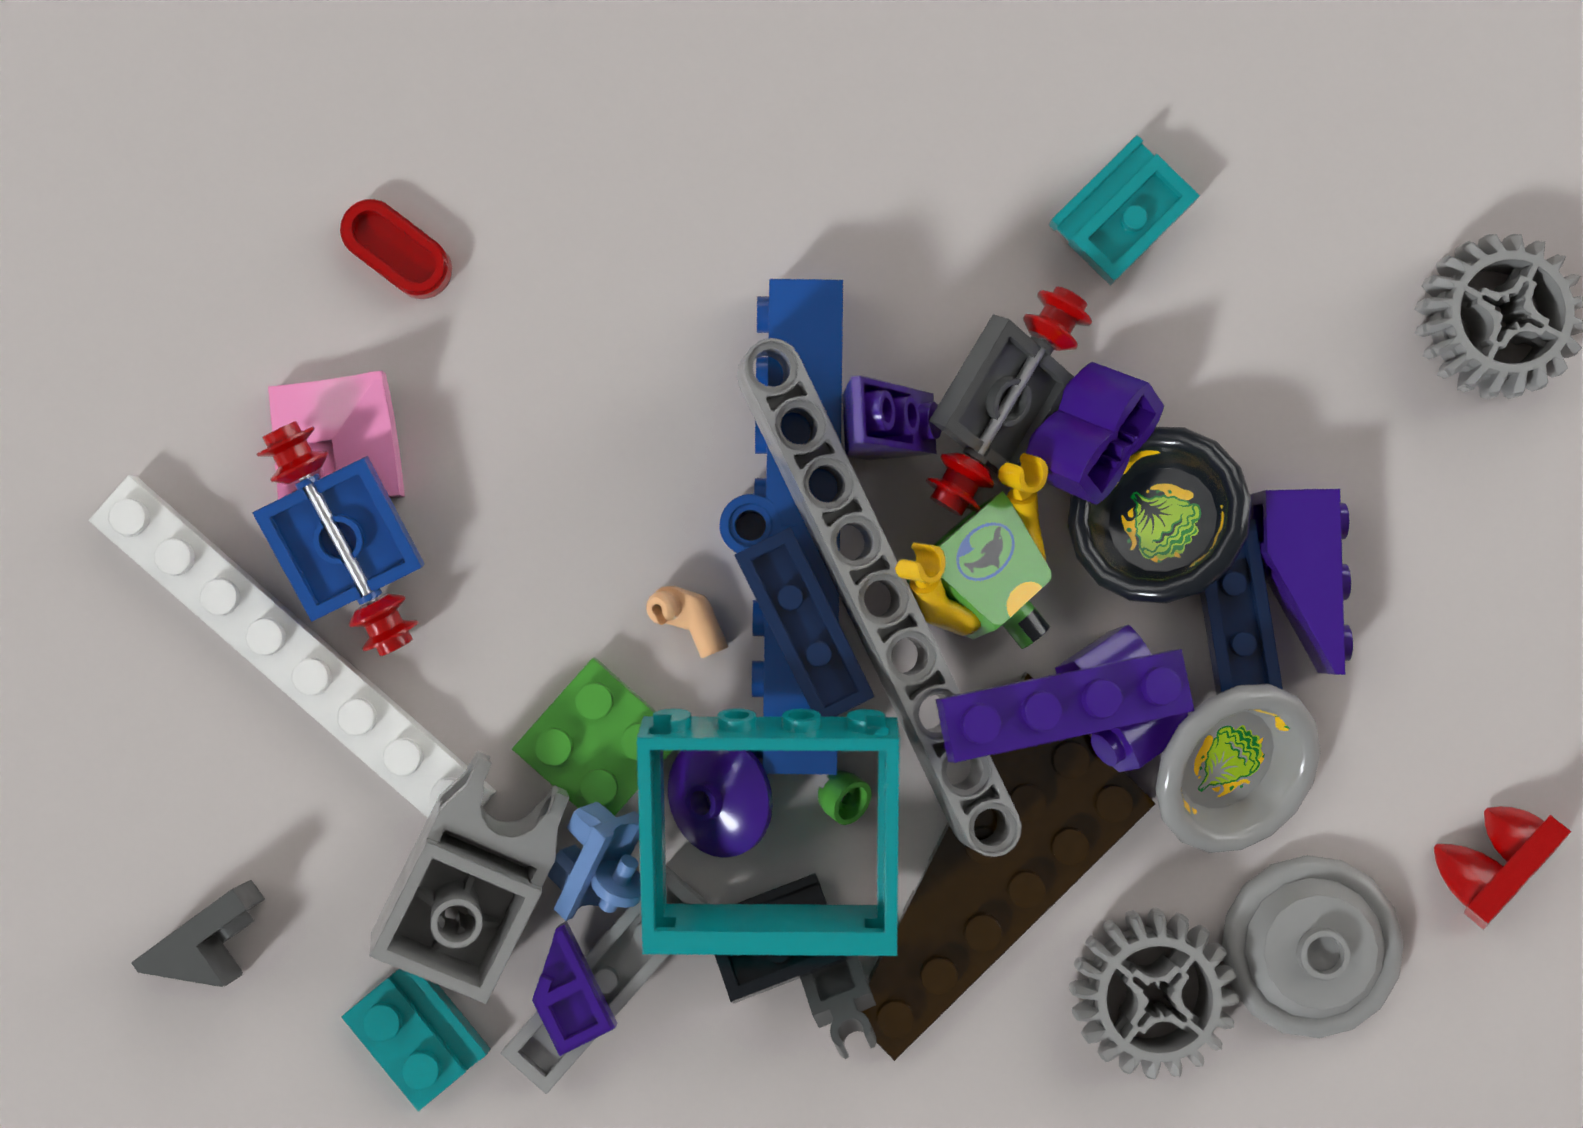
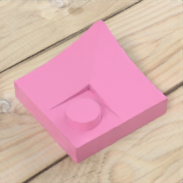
[268,371,405,499]

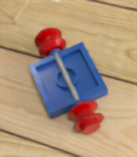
[252,421,425,656]

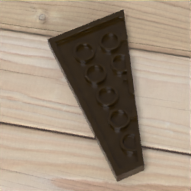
[861,672,1156,1061]

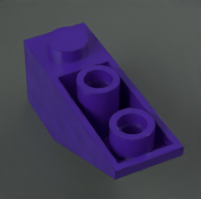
[842,376,942,460]
[1250,489,1353,675]

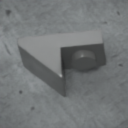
[131,880,265,987]

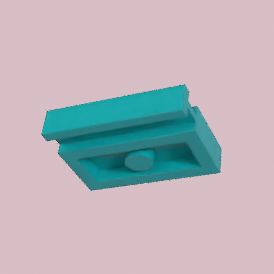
[1049,135,1200,286]
[341,969,491,1112]

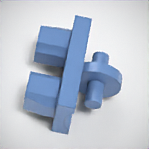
[548,802,641,921]

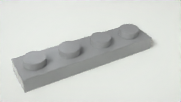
[500,866,709,1094]

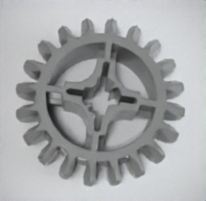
[1415,234,1583,399]
[1069,908,1239,1079]

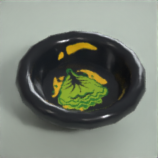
[1067,427,1252,604]

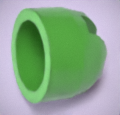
[818,770,872,825]

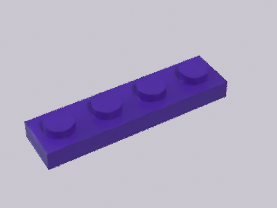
[935,649,1194,763]

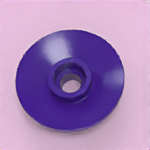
[668,750,773,858]

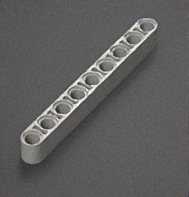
[737,338,1021,857]

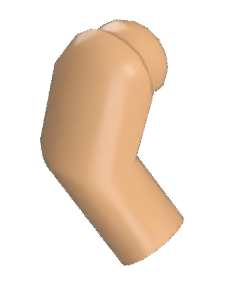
[646,586,729,659]

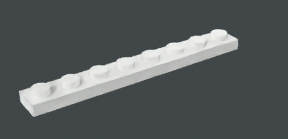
[88,475,497,818]

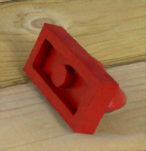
[1433,806,1572,930]

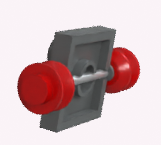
[926,286,1092,516]

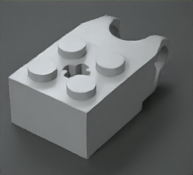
[370,751,569,1004]

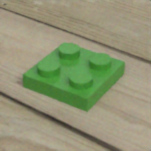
[512,657,673,816]

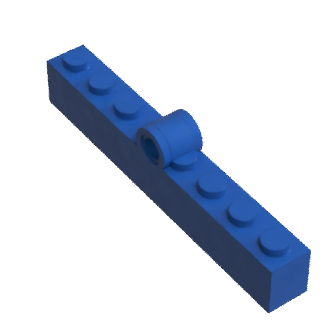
[719,279,843,775]

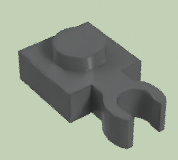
[800,956,876,1059]

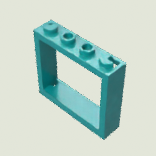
[637,708,900,956]

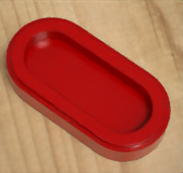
[340,199,452,299]

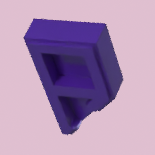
[532,921,618,1056]

